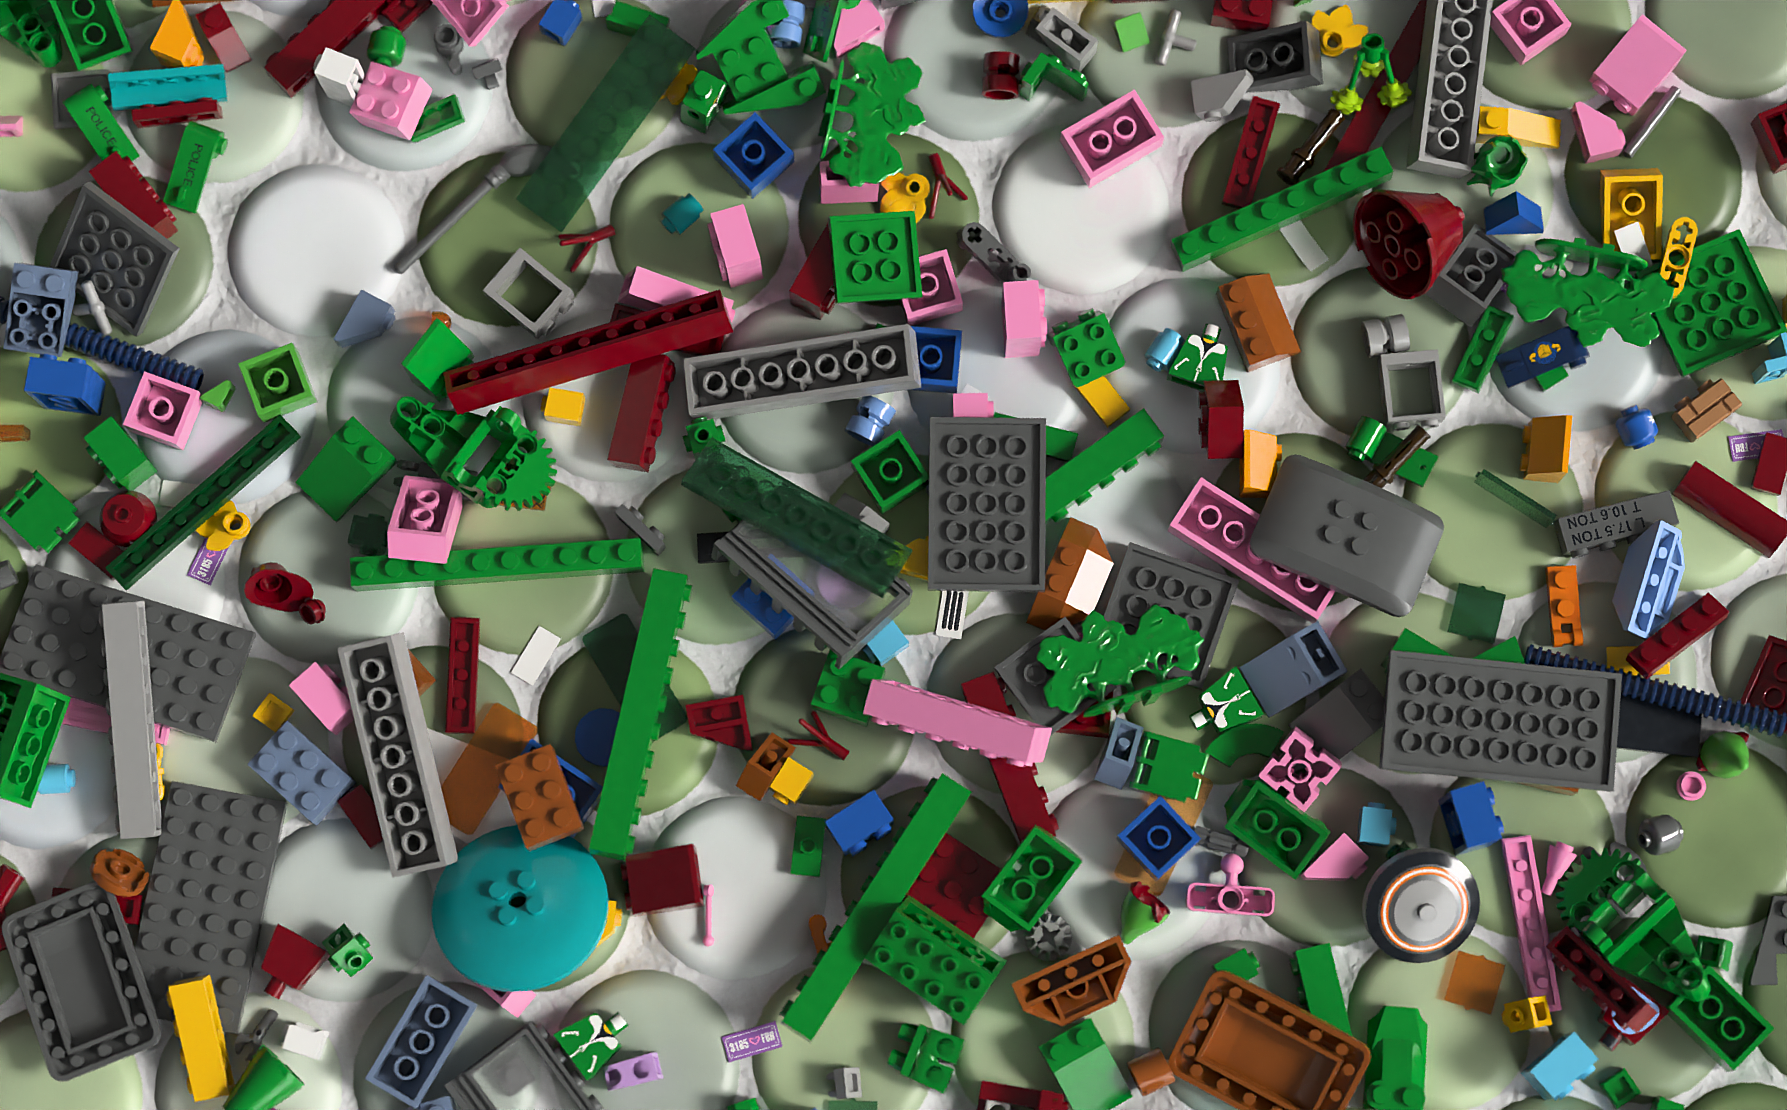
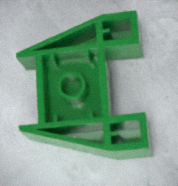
[696,0,826,115]

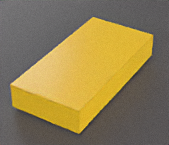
[1073,376,1131,428]

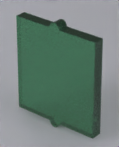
[1447,583,1506,644]

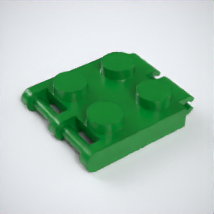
[0,470,80,553]
[1129,731,1209,803]

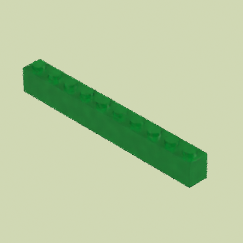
[350,538,644,592]
[589,568,693,861]
[779,773,972,1043]

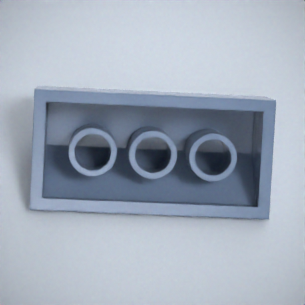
[365,975,478,1109]

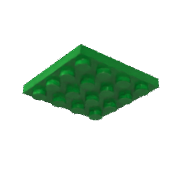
[1634,229,1787,378]

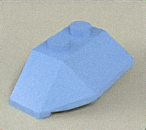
[1612,520,1685,640]

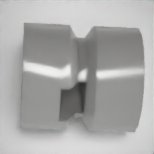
[1361,313,1410,358]

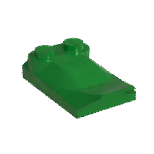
[1224,778,1331,880]
[982,825,1083,932]
[1362,1006,1428,1110]

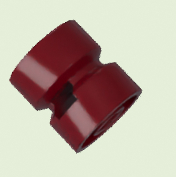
[982,51,1020,100]

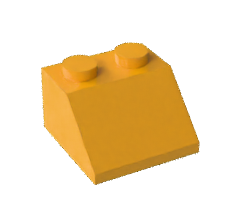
[150,0,204,68]
[1519,415,1572,483]
[1239,430,1282,498]

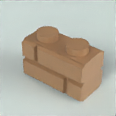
[1671,378,1742,443]

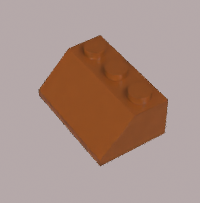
[1216,274,1301,373]

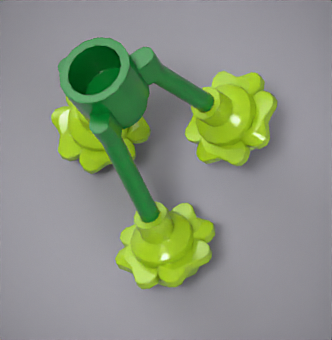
[1330,33,1412,114]

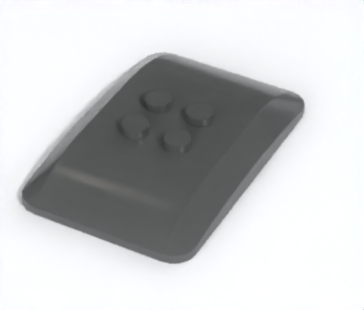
[1249,454,1444,617]
[2,881,161,1082]

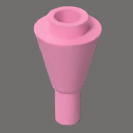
[1541,841,1577,896]

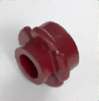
[299,597,326,625]

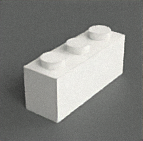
[313,47,365,107]

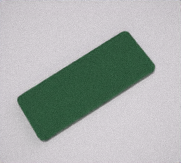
[582,613,688,743]

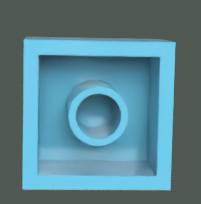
[1521,1032,1598,1100]

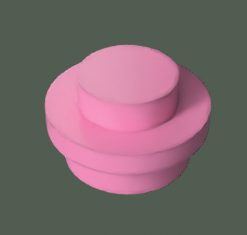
[1676,771,1706,801]

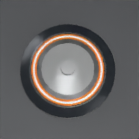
[1362,848,1480,963]

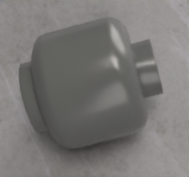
[1637,814,1683,855]

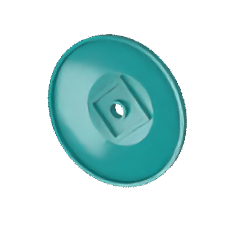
[432,825,609,992]

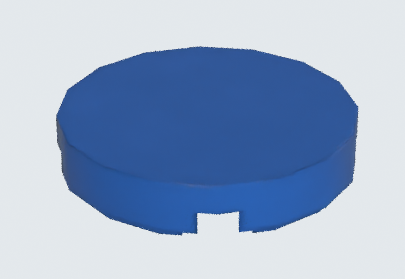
[575,708,620,767]

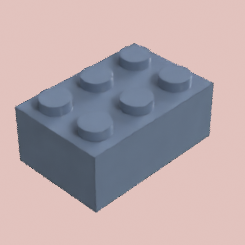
[247,721,356,825]

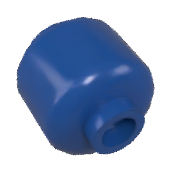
[1615,405,1658,450]

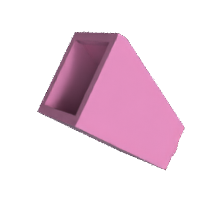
[1589,14,1687,116]

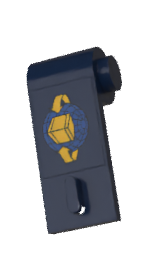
[1496,326,1590,388]

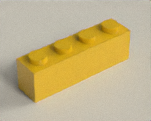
[167,974,235,1102]

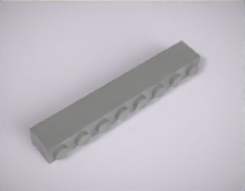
[99,601,162,839]

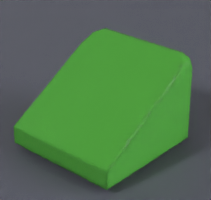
[1113,12,1150,53]
[199,380,236,412]

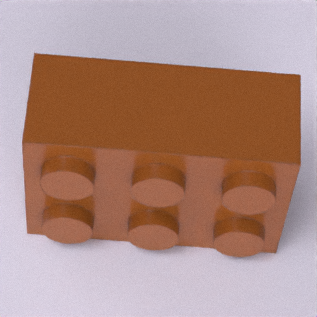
[495,744,585,851]

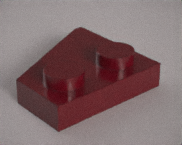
[686,695,753,752]

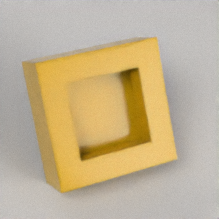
[252,692,295,733]

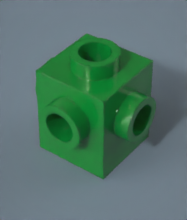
[682,417,726,461]
[321,923,374,977]

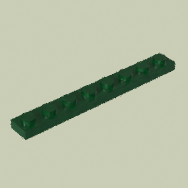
[105,415,301,591]

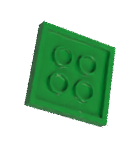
[828,211,923,304]

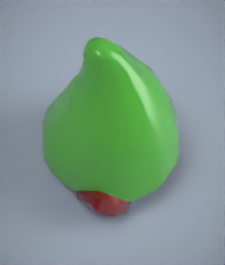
[1696,731,1749,779]
[1120,881,1170,945]

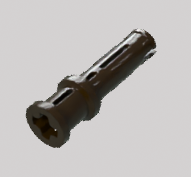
[1276,108,1345,186]
[1363,424,1431,488]

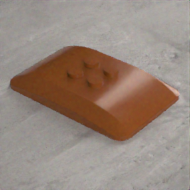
[1168,970,1371,1110]

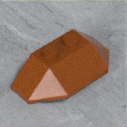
[1026,517,1114,631]
[1011,935,1131,1027]

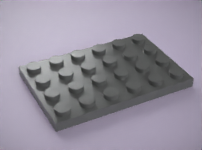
[928,417,1046,592]

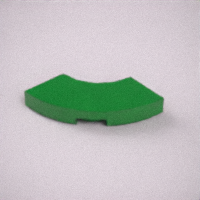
[1204,724,1284,768]

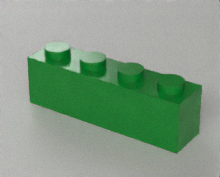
[1289,943,1353,1037]

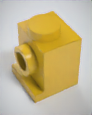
[1502,995,1552,1033]

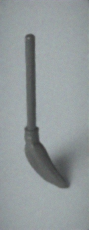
[394,144,578,274]

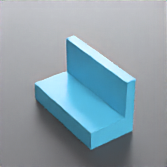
[1752,332,1787,384]

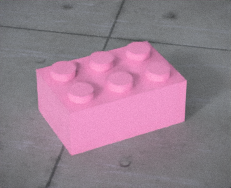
[1060,89,1164,188]
[707,204,763,288]
[1001,280,1047,358]
[387,475,463,564]

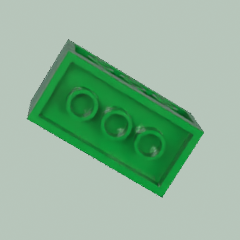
[0,673,71,808]
[864,896,1007,1025]

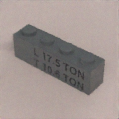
[1553,490,1679,558]

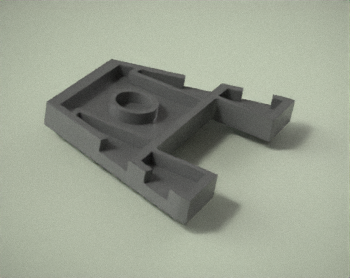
[1748,896,1787,986]

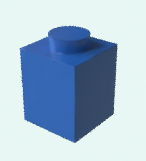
[539,0,583,46]

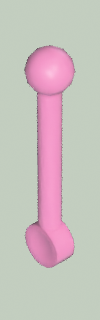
[702,885,714,946]

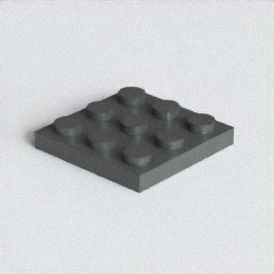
[994,617,1117,736]

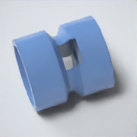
[766,0,806,49]
[845,395,896,447]

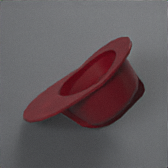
[244,562,314,612]

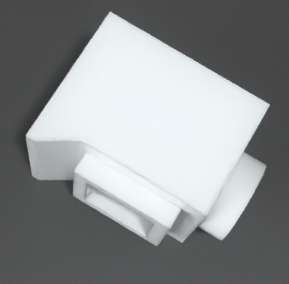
[280,1021,329,1060]

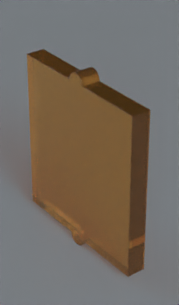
[1444,951,1506,1015]

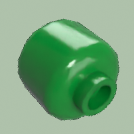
[366,26,406,68]

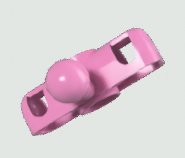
[1186,853,1275,917]

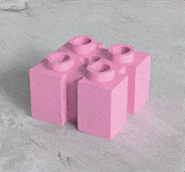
[1258,726,1342,812]

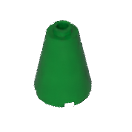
[222,1044,305,1110]

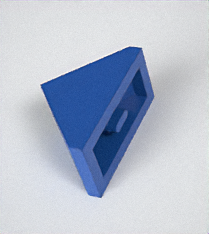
[1483,191,1544,235]

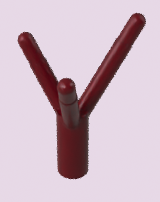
[928,153,968,219]
[558,224,616,272]
[787,711,850,761]

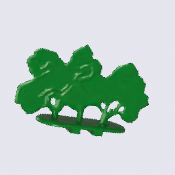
[818,42,926,187]
[1501,237,1674,347]
[1036,604,1204,717]

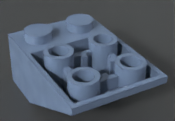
[3,263,78,357]
[1239,621,1347,718]

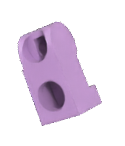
[603,1052,663,1091]

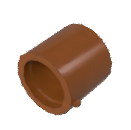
[1126,1047,1175,1097]

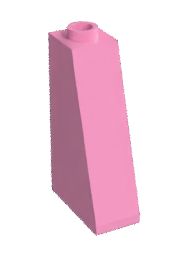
[617,266,735,323]

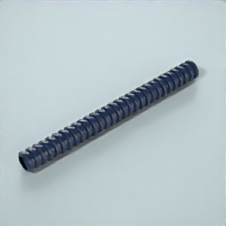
[0,296,204,391]
[1524,644,1787,738]

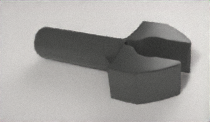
[235,1009,278,1061]

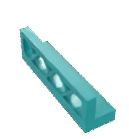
[108,64,228,111]

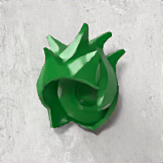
[1466,134,1528,197]

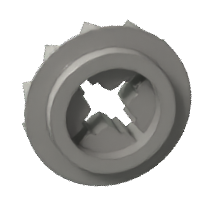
[1025,913,1072,961]

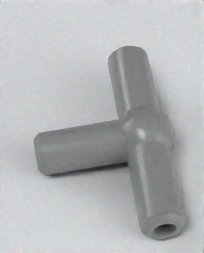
[1155,9,1196,66]
[73,280,112,335]

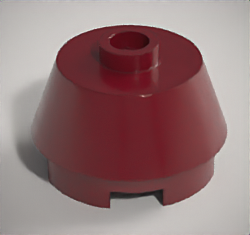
[99,490,157,547]

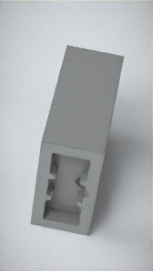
[483,248,575,340]
[1377,349,1446,431]

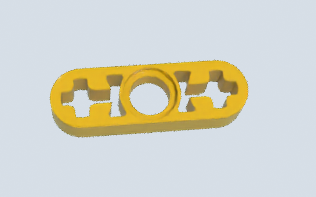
[1658,217,1698,299]

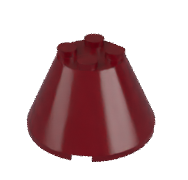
[1353,189,1464,300]

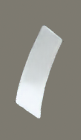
[1279,220,1328,271]

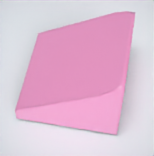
[0,116,23,137]

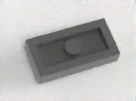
[615,504,666,556]

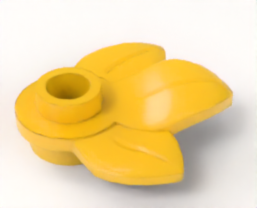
[1312,4,1368,57]
[652,56,698,106]
[880,173,930,223]
[195,500,251,551]

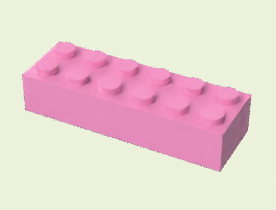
[1167,477,1336,624]
[863,679,1052,767]

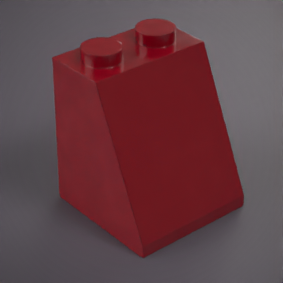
[621,844,704,917]

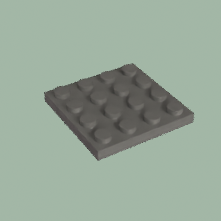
[49,181,180,337]
[1104,542,1239,690]

